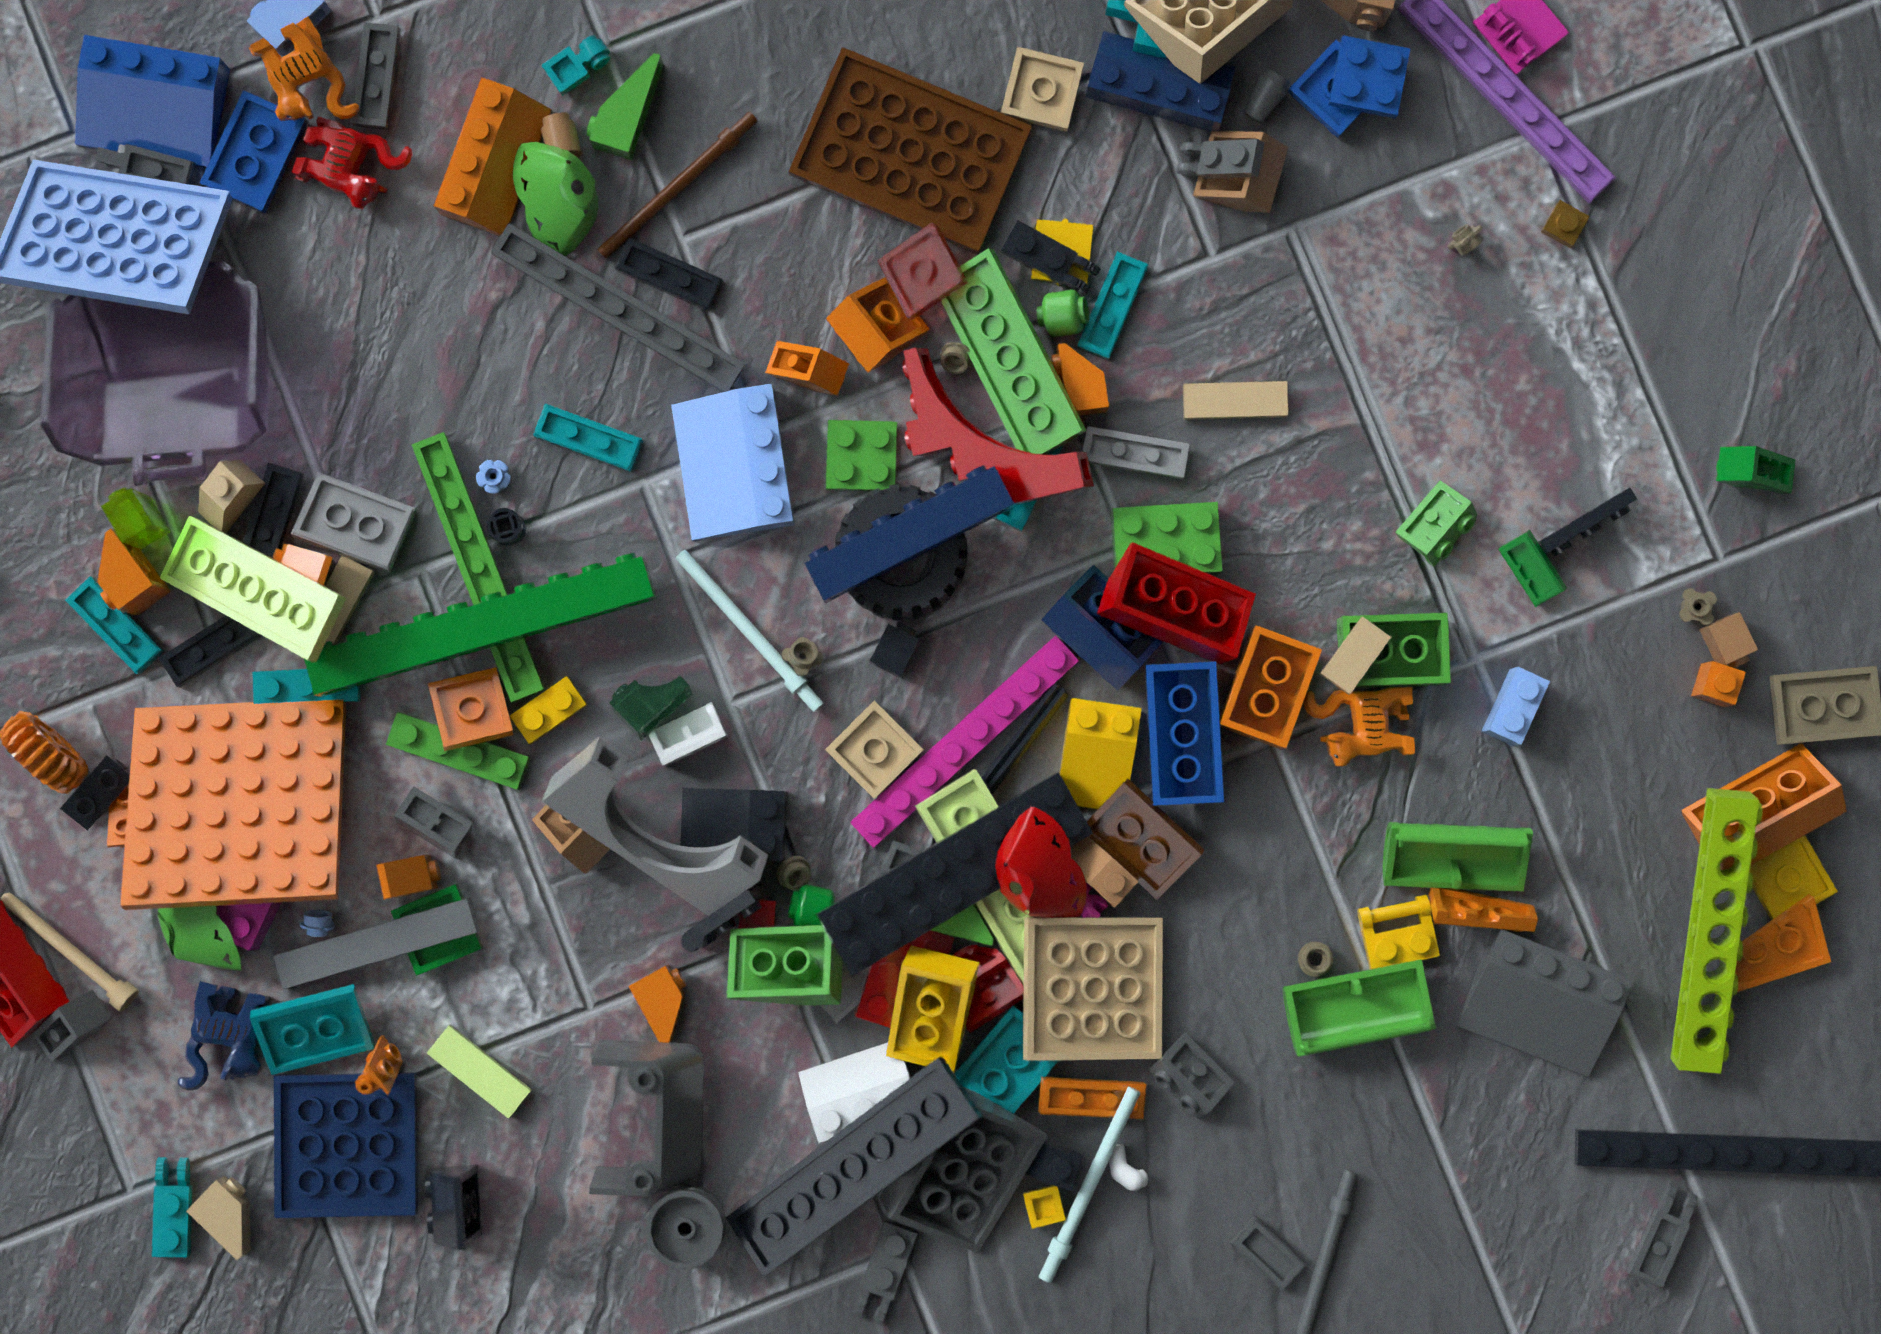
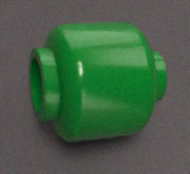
[788,884,835,926]

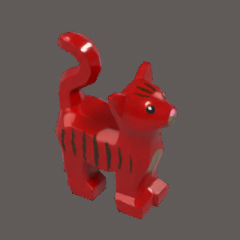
[292,116,413,210]

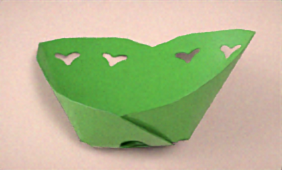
[513,142,599,256]
[157,906,241,971]

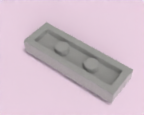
[1082,426,1190,479]

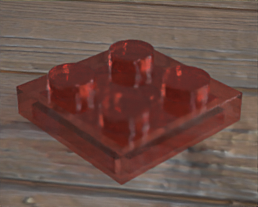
[877,223,968,320]

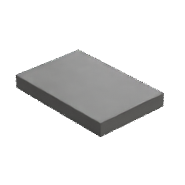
[291,472,417,573]

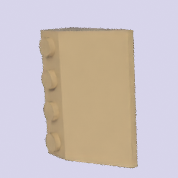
[1124,0,1293,84]

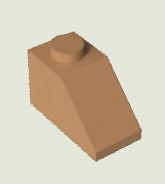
[1070,837,1138,908]

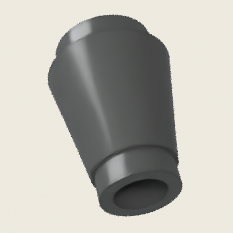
[1245,69,1290,124]

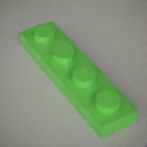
[386,712,530,790]

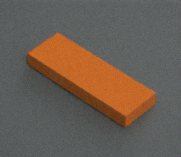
[1038,1077,1146,1119]

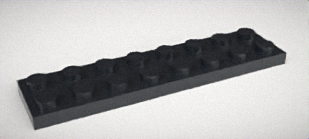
[816,772,1093,976]
[726,1056,983,1277]

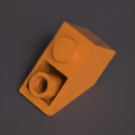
[1051,343,1109,416]

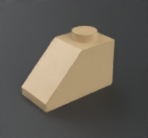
[198,460,265,533]
[186,1176,251,1260]

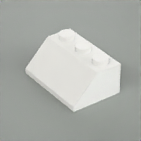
[798,1042,911,1143]

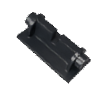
[60,755,130,831]

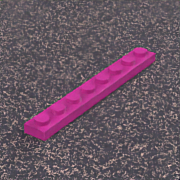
[850,635,1079,848]

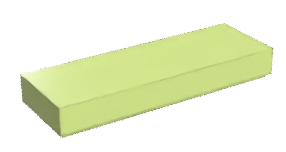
[427,1025,532,1119]

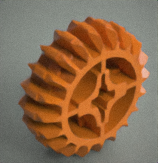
[0,711,89,794]

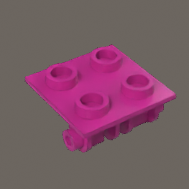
[1472,0,1569,75]

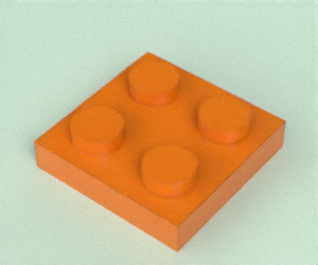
[428,667,513,752]

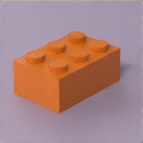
[1219,625,1322,750]

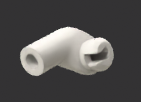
[1109,1144,1148,1191]

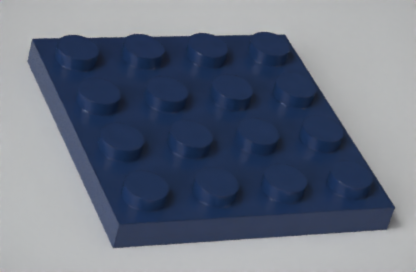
[274,1072,418,1218]

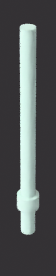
[675,549,824,712]
[1039,1086,1141,1283]

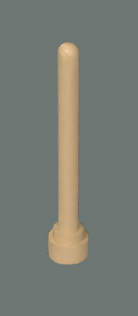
[1,893,139,1012]

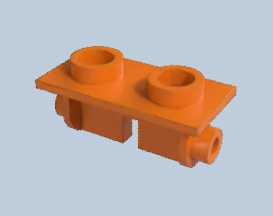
[355,1035,403,1095]

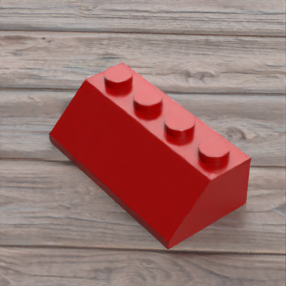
[1097,542,1256,664]
[0,900,70,1048]

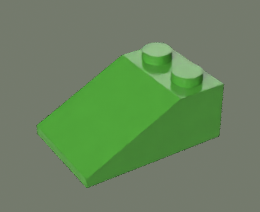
[727,925,843,1006]

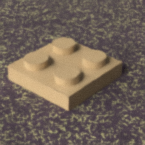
[1001,47,1084,132]
[825,701,923,799]

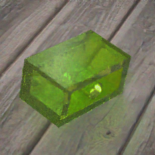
[101,488,171,550]

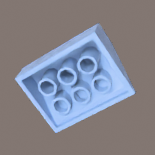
[671,384,795,541]

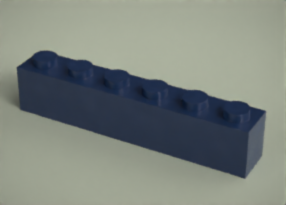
[804,465,1014,604]

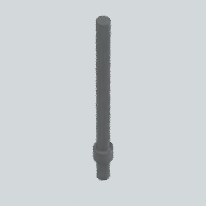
[1296,1169,1358,1334]

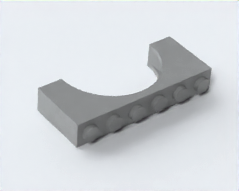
[542,737,768,916]

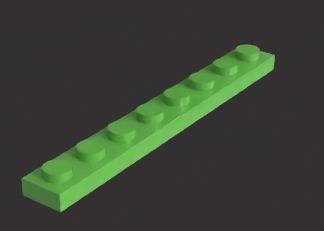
[411,432,545,703]

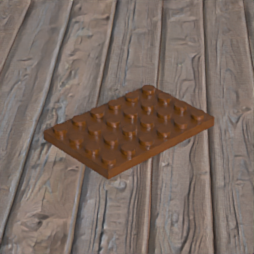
[788,47,1032,254]

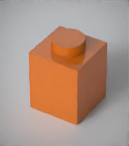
[1691,661,1746,707]

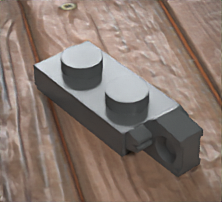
[95,144,196,185]

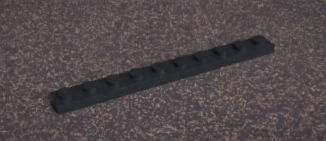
[1574,1129,1881,1177]

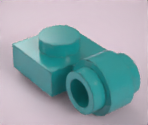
[541,35,611,96]

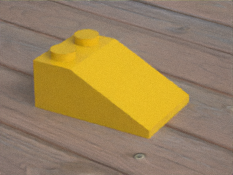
[1060,698,1142,809]
[886,946,979,1072]

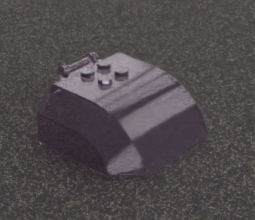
[41,261,268,486]

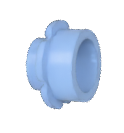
[476,460,511,494]
[300,910,335,937]

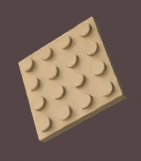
[1023,917,1163,1061]

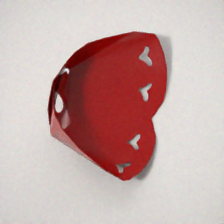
[995,807,1087,918]

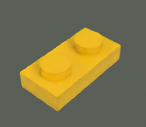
[510,676,588,745]

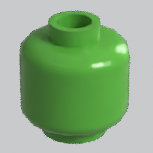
[1037,290,1089,337]

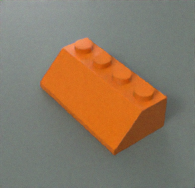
[434,77,552,236]
[1681,743,1847,870]

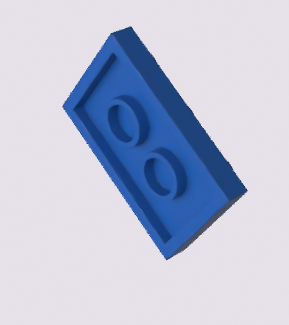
[200,90,309,214]

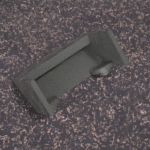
[589,1040,705,1197]

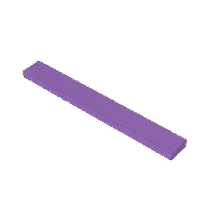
[1398,0,1616,203]

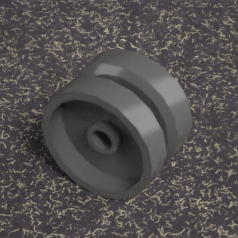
[645,1185,727,1270]

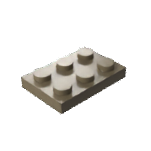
[1769,666,1881,745]

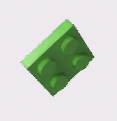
[826,420,897,491]

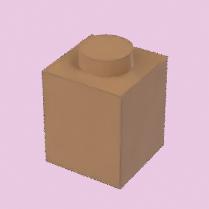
[1699,612,1758,668]

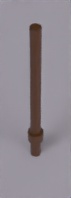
[597,111,758,259]

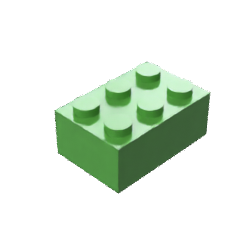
[1110,502,1222,576]
[1337,613,1451,688]

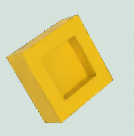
[1023,1185,1066,1229]

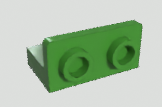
[1395,480,1477,567]

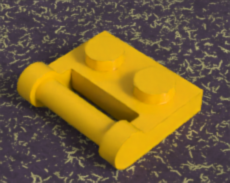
[1357,894,1440,969]

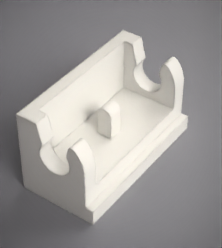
[649,702,728,766]

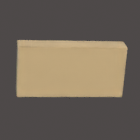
[1320,616,1391,695]

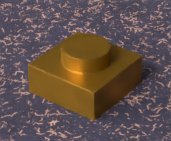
[1541,200,1590,248]

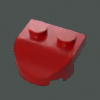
[953,945,1024,1033]

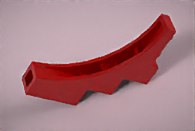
[902,348,1094,505]

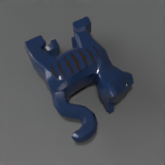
[177,981,270,1091]

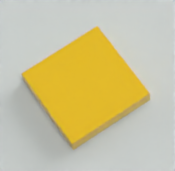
[1749,835,1838,920]

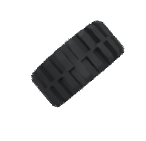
[835,484,968,621]

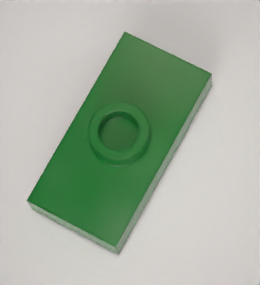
[1498,530,1567,607]

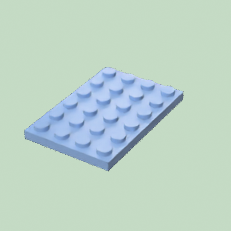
[0,160,233,314]

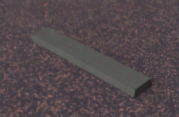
[273,898,480,989]

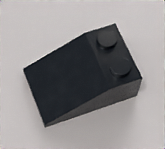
[680,788,787,861]
[425,1164,482,1250]

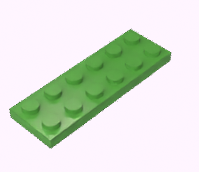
[932,248,1087,455]

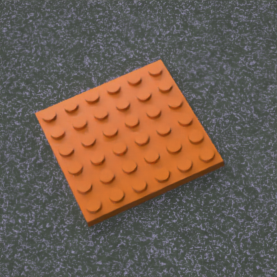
[120,699,346,910]

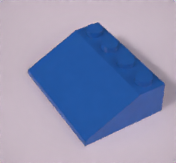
[75,35,230,168]

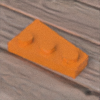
[1428,888,1538,932]
[1719,894,1831,992]

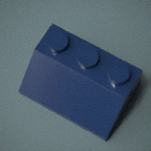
[1041,564,1163,691]

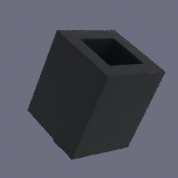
[870,622,920,678]

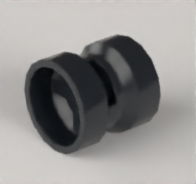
[487,508,526,546]

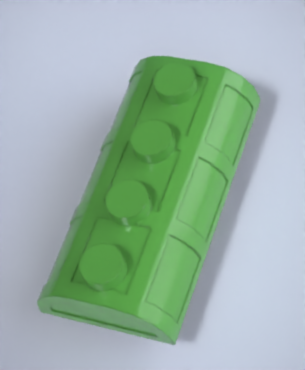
[1382,822,1533,891]
[1283,959,1436,1056]

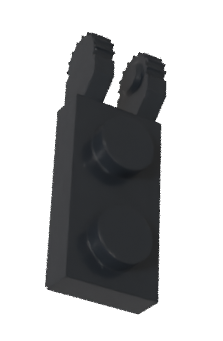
[1001,220,1101,295]
[680,884,770,952]

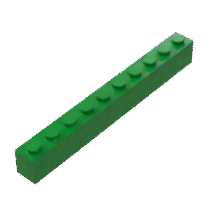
[304,553,657,697]

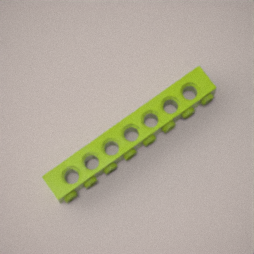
[1670,788,1763,1074]

